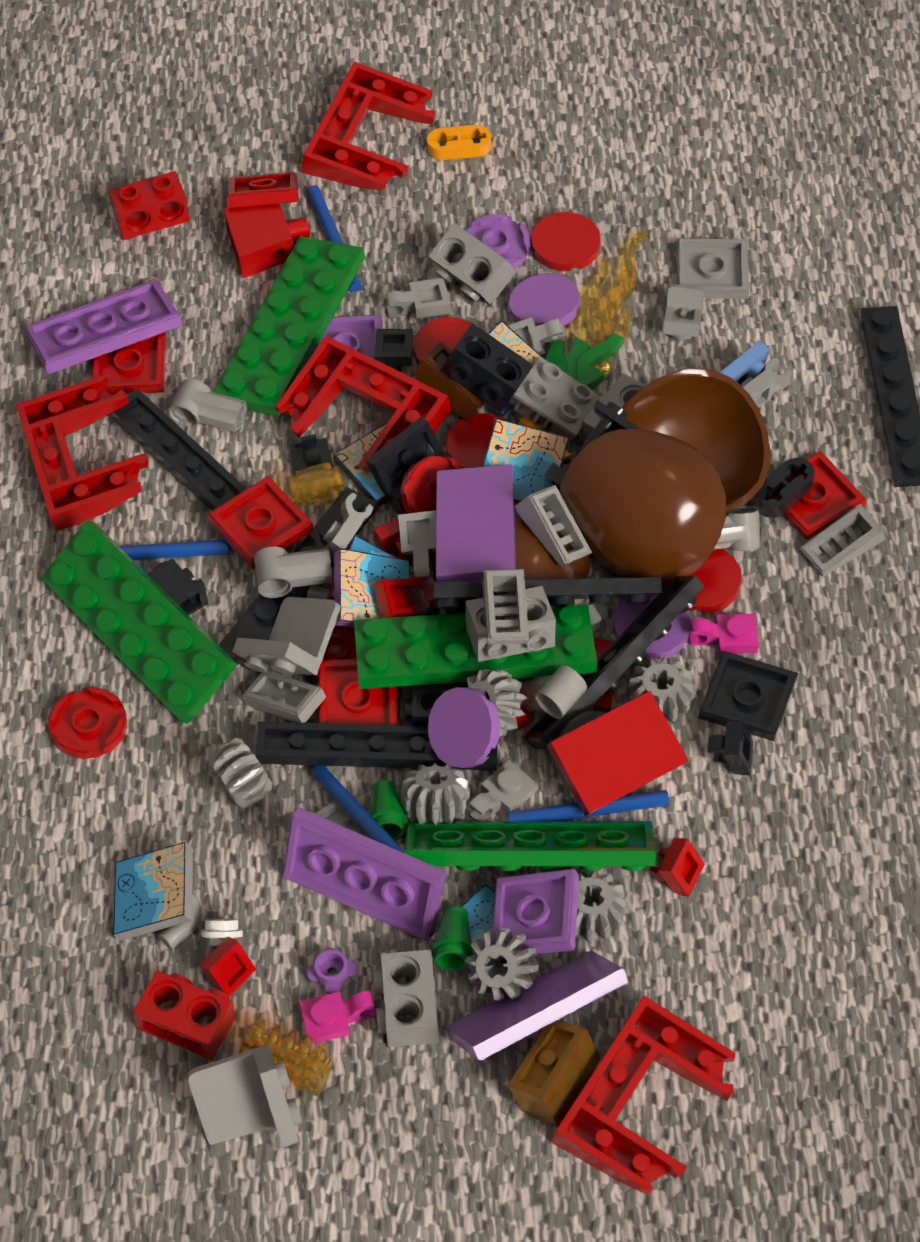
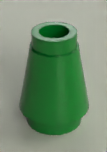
[369,780,408,841]
[432,906,474,971]

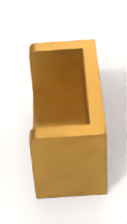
[507,1019,601,1127]

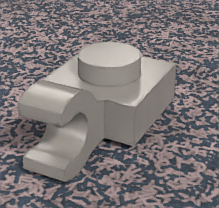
[386,278,451,319]
[507,317,567,355]
[741,358,793,408]
[322,493,373,563]
[398,510,436,578]
[469,760,538,821]

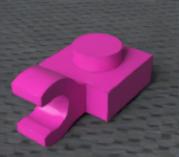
[689,614,759,654]
[299,991,377,1044]

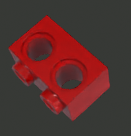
[109,171,190,240]
[133,970,236,1061]

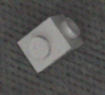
[663,284,704,340]

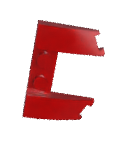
[301,62,435,190]
[276,336,452,471]
[16,375,149,531]
[551,995,735,1195]

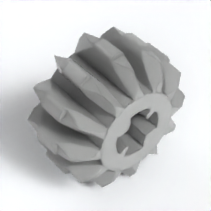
[628,655,695,723]
[467,669,527,737]
[209,738,272,808]
[401,763,470,826]
[576,871,628,942]
[465,927,539,1001]

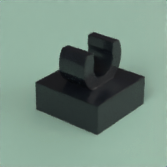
[375,329,413,372]
[290,434,334,481]
[707,720,754,775]

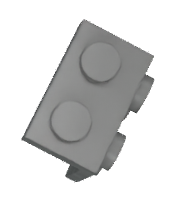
[232,597,340,675]
[187,1044,302,1148]

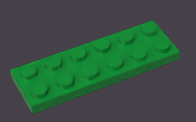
[213,236,366,417]
[41,519,238,724]
[354,605,597,689]
[404,821,655,871]

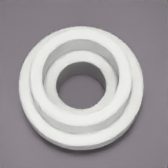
[201,918,243,946]

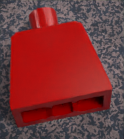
[224,204,310,278]

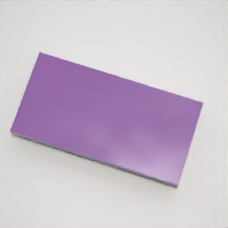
[24,279,183,375]
[436,464,516,582]
[283,807,446,942]
[445,950,628,1061]

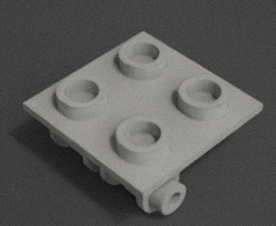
[509,357,601,444]

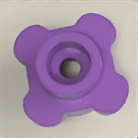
[307,948,357,994]

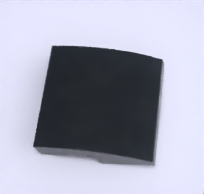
[366,418,453,515]

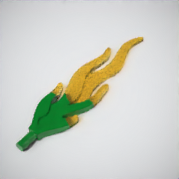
[543,230,649,426]

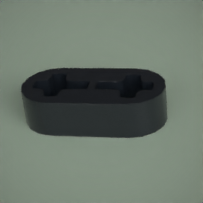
[754,458,815,518]

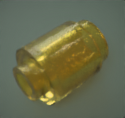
[287,462,345,507]

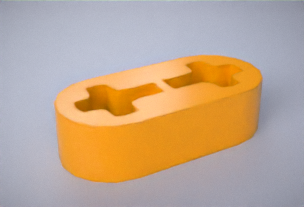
[427,125,492,160]

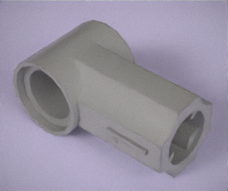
[168,378,247,432]
[713,506,760,551]
[254,547,333,598]
[519,665,587,719]

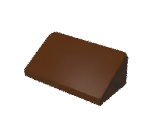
[413,342,485,421]

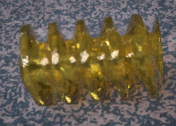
[238,1017,333,1096]

